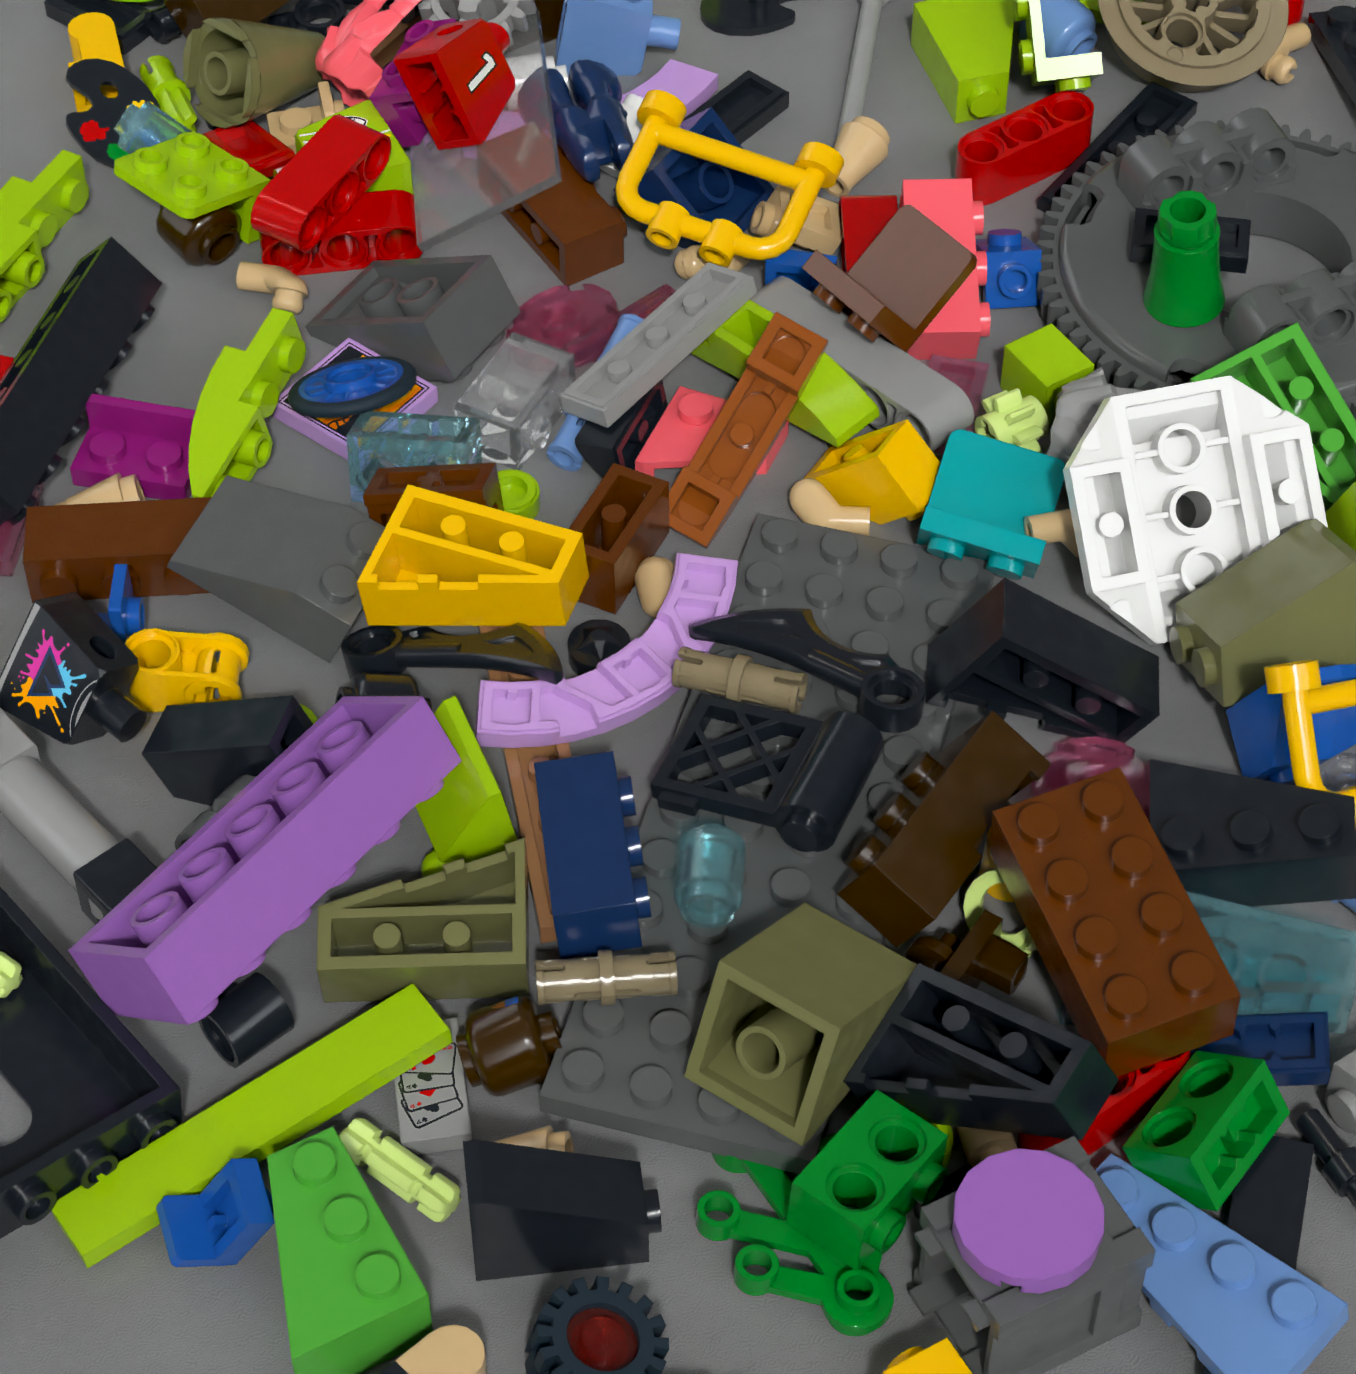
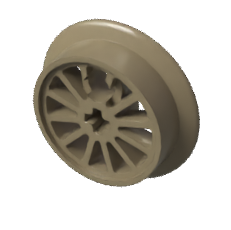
[1098,0,1289,93]

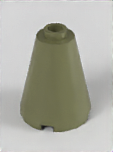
[183,17,329,129]

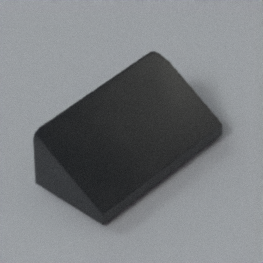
[575,379,668,478]

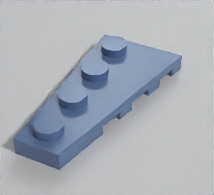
[1095,1153,1349,1374]

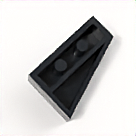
[925,578,1160,748]
[1150,759,1356,911]
[843,963,1119,1141]

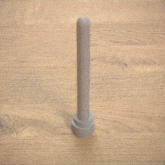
[837,0,891,137]

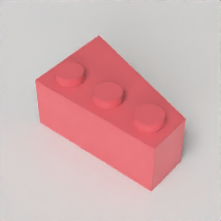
[899,178,991,360]

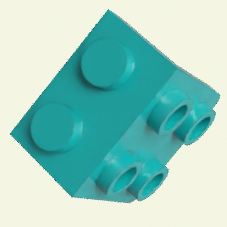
[916,429,1065,580]

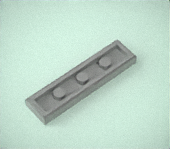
[559,262,757,428]

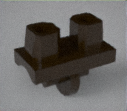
[905,910,1029,995]

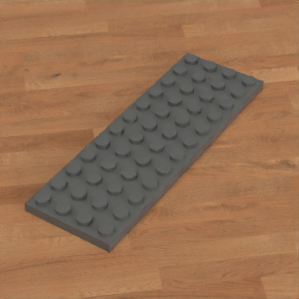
[539,513,995,1174]

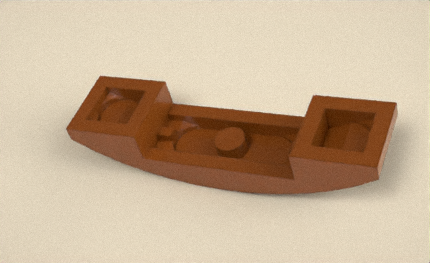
[669,311,828,549]

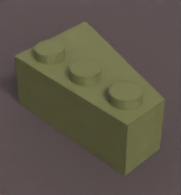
[316,838,529,1003]

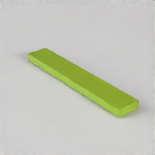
[51,983,453,1269]

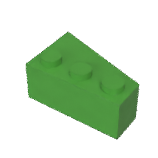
[1189,322,1356,512]
[267,1126,433,1374]

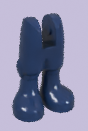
[520,60,634,183]

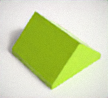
[415,695,517,863]

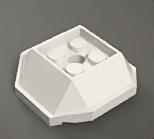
[1063,375,1328,645]

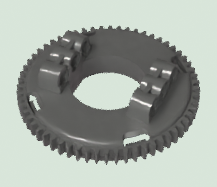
[1036,107,1356,420]

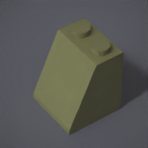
[1169,518,1356,707]
[684,903,917,1146]

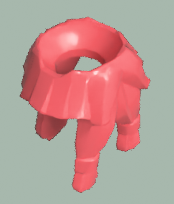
[315,0,422,107]

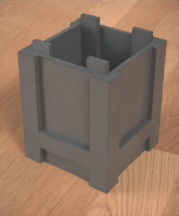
[908,1136,1156,1374]

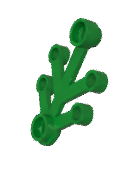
[696,1133,894,1337]

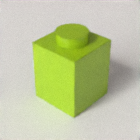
[1000,323,1095,426]

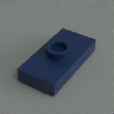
[1189,1011,1331,1086]

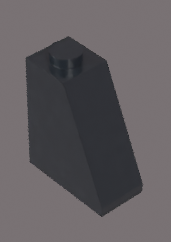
[142,695,313,806]
[463,1140,662,1281]

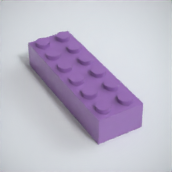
[68,696,462,1025]

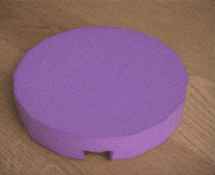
[952,1149,1104,1294]

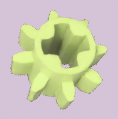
[974,388,1049,453]

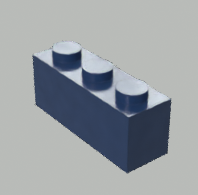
[534,751,652,959]

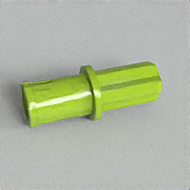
[139,55,197,137]

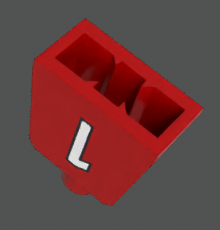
[393,18,515,150]

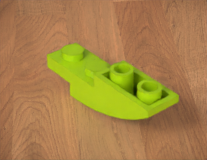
[0,149,89,322]
[691,299,880,448]
[188,308,307,498]

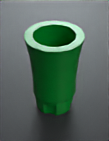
[1143,190,1225,328]

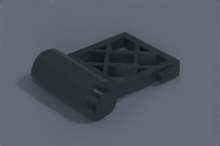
[650,694,884,852]

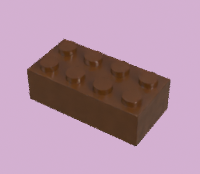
[990,767,1241,1077]

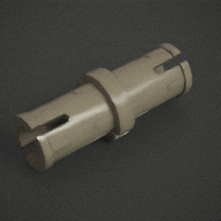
[672,646,808,714]
[535,949,678,1006]

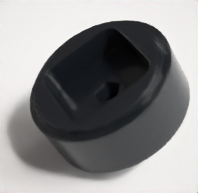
[568,619,630,675]

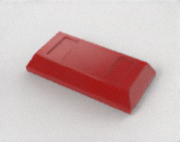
[203,119,295,177]

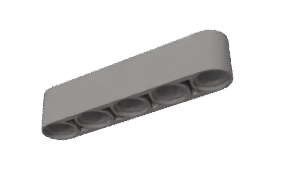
[750,276,975,452]

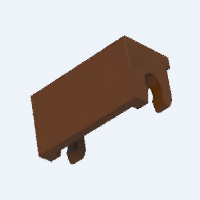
[363,462,504,527]

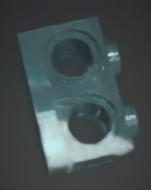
[346,411,482,502]

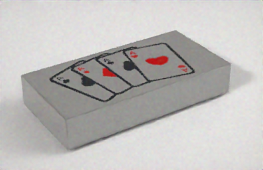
[394,1018,472,1155]

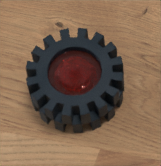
[525,1276,669,1374]

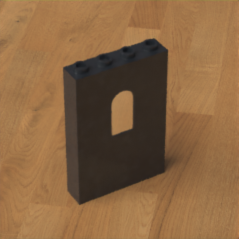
[0,886,182,1239]

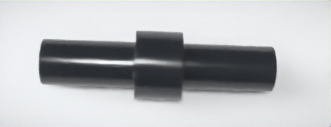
[1295,1109,1356,1205]

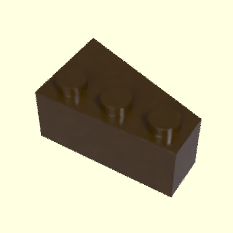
[837,710,1052,948]

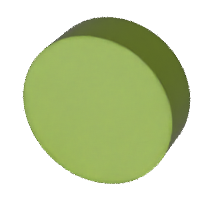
[497,469,540,519]

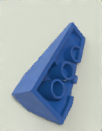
[1226,664,1356,786]

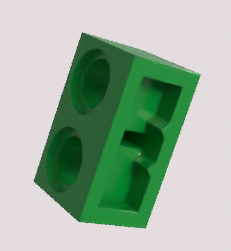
[1122,1050,1290,1211]
[786,1090,948,1271]

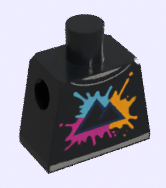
[0,592,147,745]

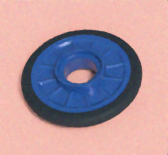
[288,356,417,418]

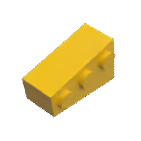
[357,484,589,626]

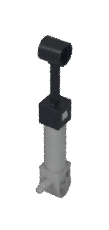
[0,708,294,1068]

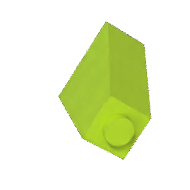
[911,0,1014,124]

